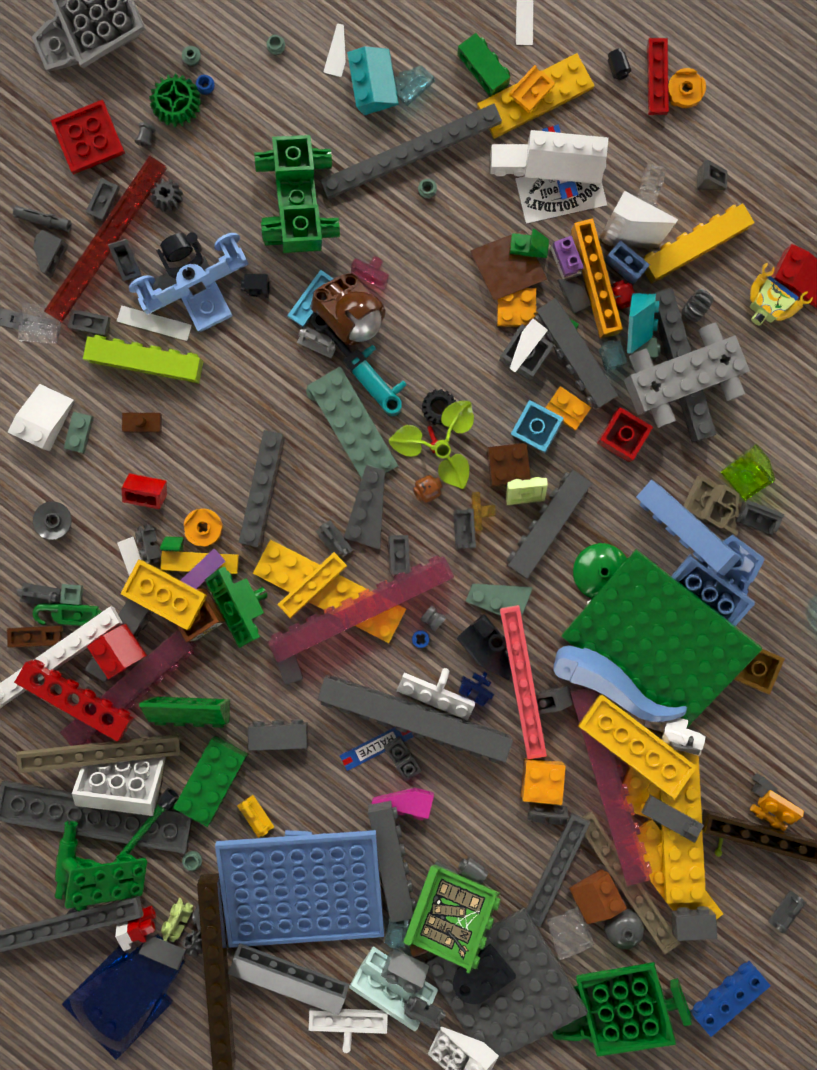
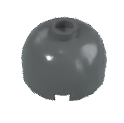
[604,908,644,950]

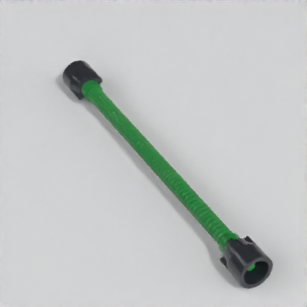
[67,788,179,914]

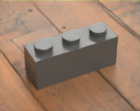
[248,719,309,751]

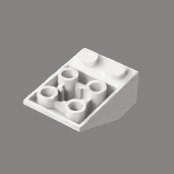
[428,1027,499,1070]

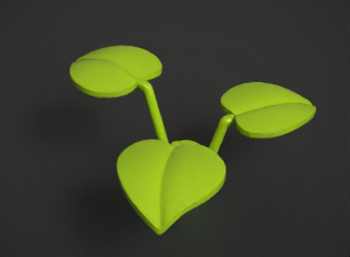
[389,401,474,489]

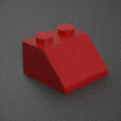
[87,623,147,679]

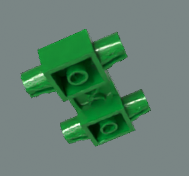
[254,135,340,253]

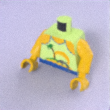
[750,263,813,326]

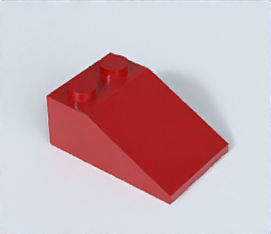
[771,244,817,308]

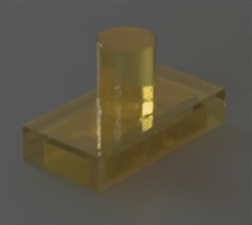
[471,492,496,532]

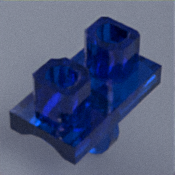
[458,672,494,706]

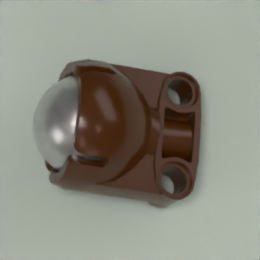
[310,273,386,345]

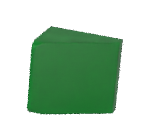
[160,536,184,552]

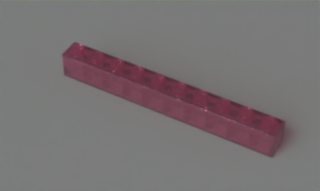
[267,555,454,663]
[570,687,652,886]

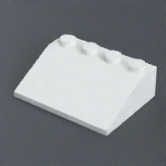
[599,191,678,248]
[72,743,166,816]

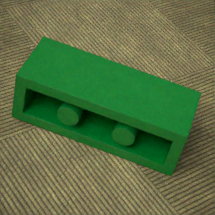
[457,33,510,97]

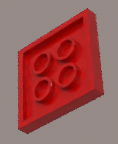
[50,99,126,175]

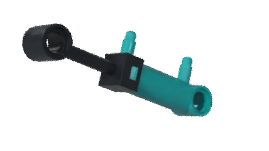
[311,313,407,416]

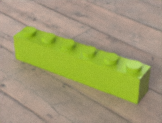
[83,335,203,384]

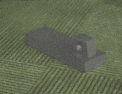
[641,795,704,843]

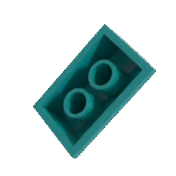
[347,46,399,115]

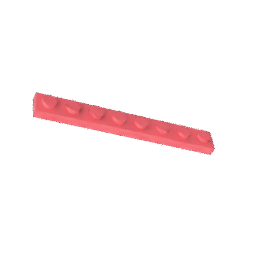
[500,605,547,759]

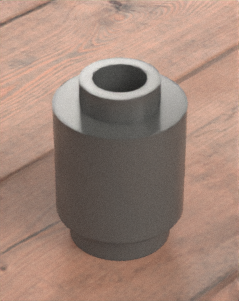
[458,857,488,884]

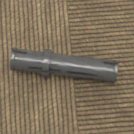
[13,205,72,232]

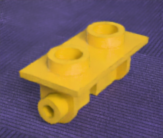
[237,795,275,838]

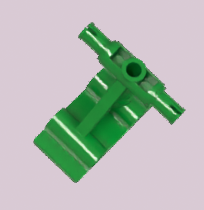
[55,821,147,909]

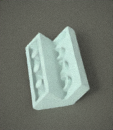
[349,946,438,1031]

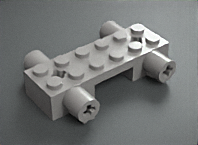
[624,322,750,428]

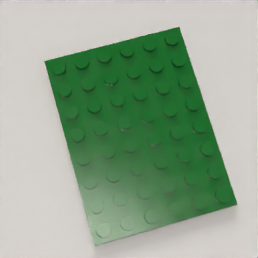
[561,549,762,729]

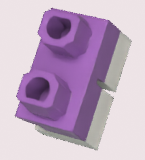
[550,236,584,280]

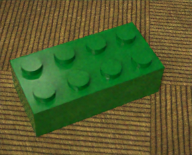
[173,736,249,827]

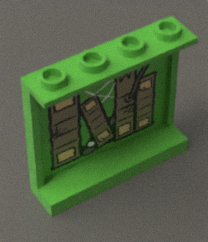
[403,865,501,973]

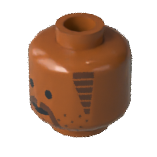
[413,475,443,503]

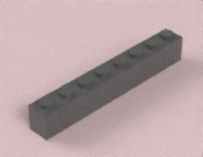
[653,288,716,443]

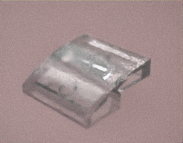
[18,303,63,343]
[547,908,594,960]

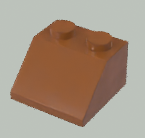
[569,869,627,924]

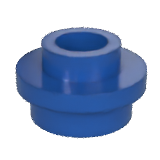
[196,75,215,95]

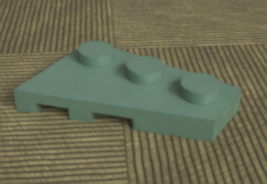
[465,584,533,617]

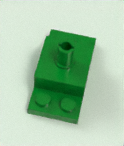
[204,566,267,648]

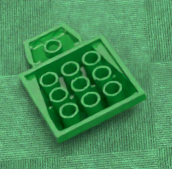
[552,962,676,1057]

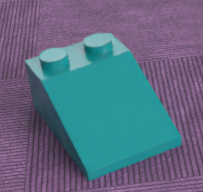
[627,293,659,353]

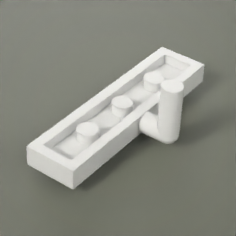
[397,668,475,721]
[309,1008,388,1053]

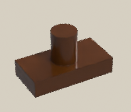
[122,413,162,433]

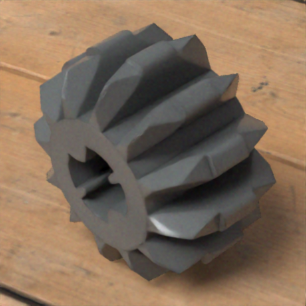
[150,178,183,212]
[682,288,714,323]

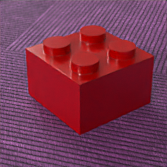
[596,407,653,462]

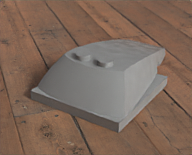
[32,0,146,71]

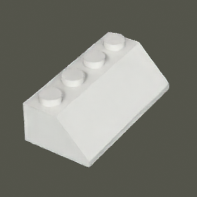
[525,130,608,184]

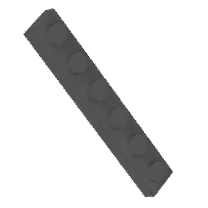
[526,813,590,927]

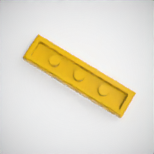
[161,551,239,574]
[277,552,347,619]

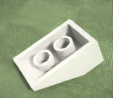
[8,384,75,451]

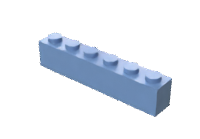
[636,480,741,576]

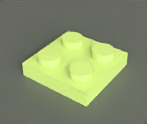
[506,477,548,505]

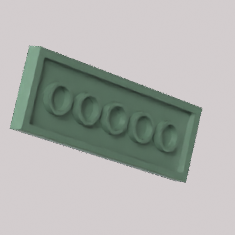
[307,366,398,478]

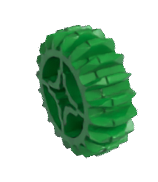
[149,73,201,127]

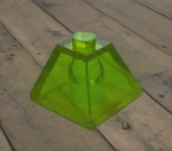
[721,443,775,501]

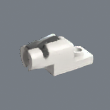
[644,718,706,756]

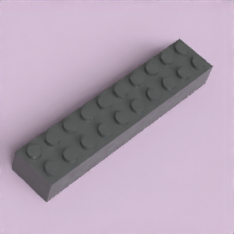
[317,674,513,764]

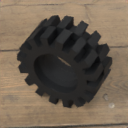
[422,389,456,425]

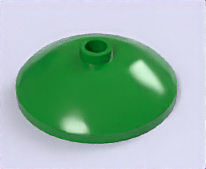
[573,543,627,599]

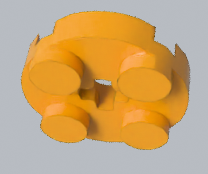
[668,68,706,108]
[184,508,223,547]

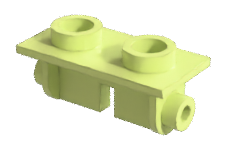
[161,898,193,942]

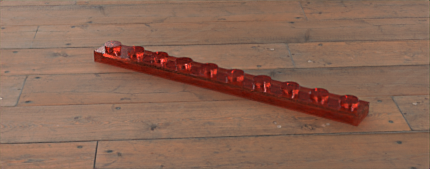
[44,156,167,323]

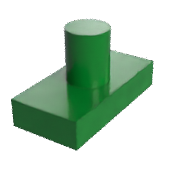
[665,978,692,1026]

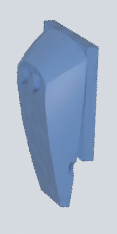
[671,534,765,626]

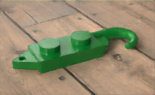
[32,603,103,626]

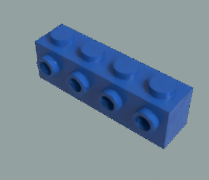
[691,961,771,1037]

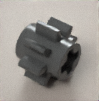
[182,930,203,957]

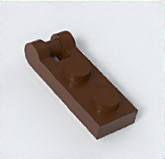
[7,626,63,647]

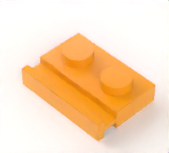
[509,65,555,113]
[545,386,592,431]

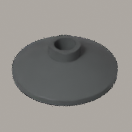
[33,501,72,540]

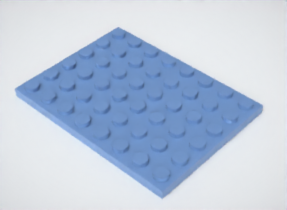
[215,830,384,947]

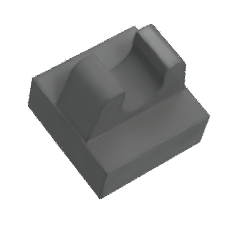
[751,773,778,798]

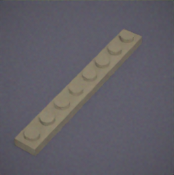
[16,734,180,773]
[582,811,681,955]

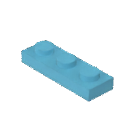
[287,270,333,328]

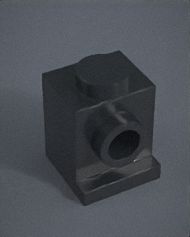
[241,274,270,298]

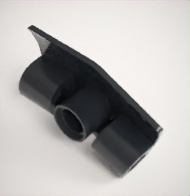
[457,614,512,680]

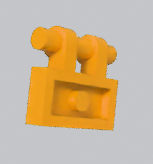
[750,790,804,831]

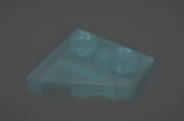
[394,65,435,106]

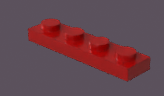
[647,38,669,115]

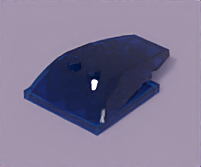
[62,934,185,1060]

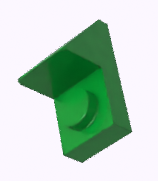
[509,229,549,258]

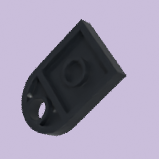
[453,943,516,1004]

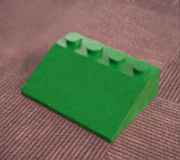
[139,696,230,728]

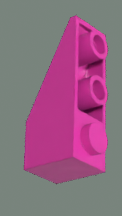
[372,788,434,820]

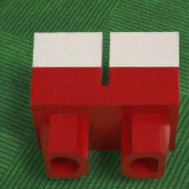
[115,905,156,951]

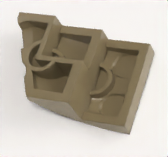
[684,476,739,536]

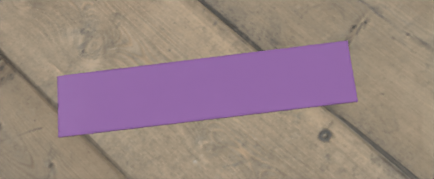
[180,549,225,589]

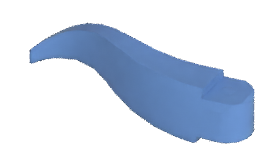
[554,646,687,722]

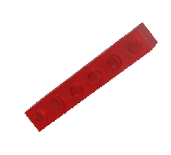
[14,659,134,742]

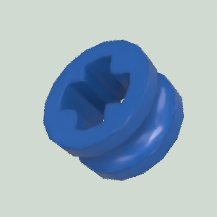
[412,630,429,648]

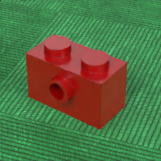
[121,473,167,509]

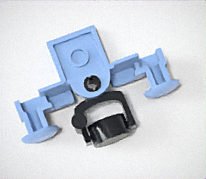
[129,232,249,333]

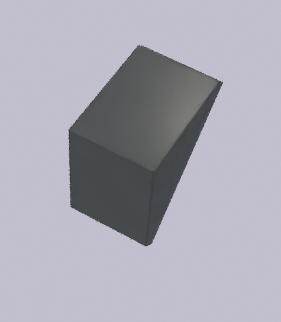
[697,160,727,190]

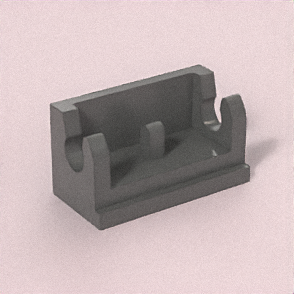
[736,500,785,535]
[453,509,476,549]

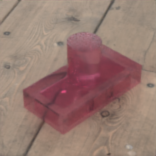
[351,256,389,290]

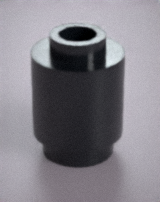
[607,48,631,80]

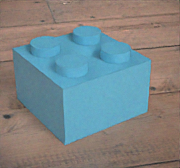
[511,400,564,454]

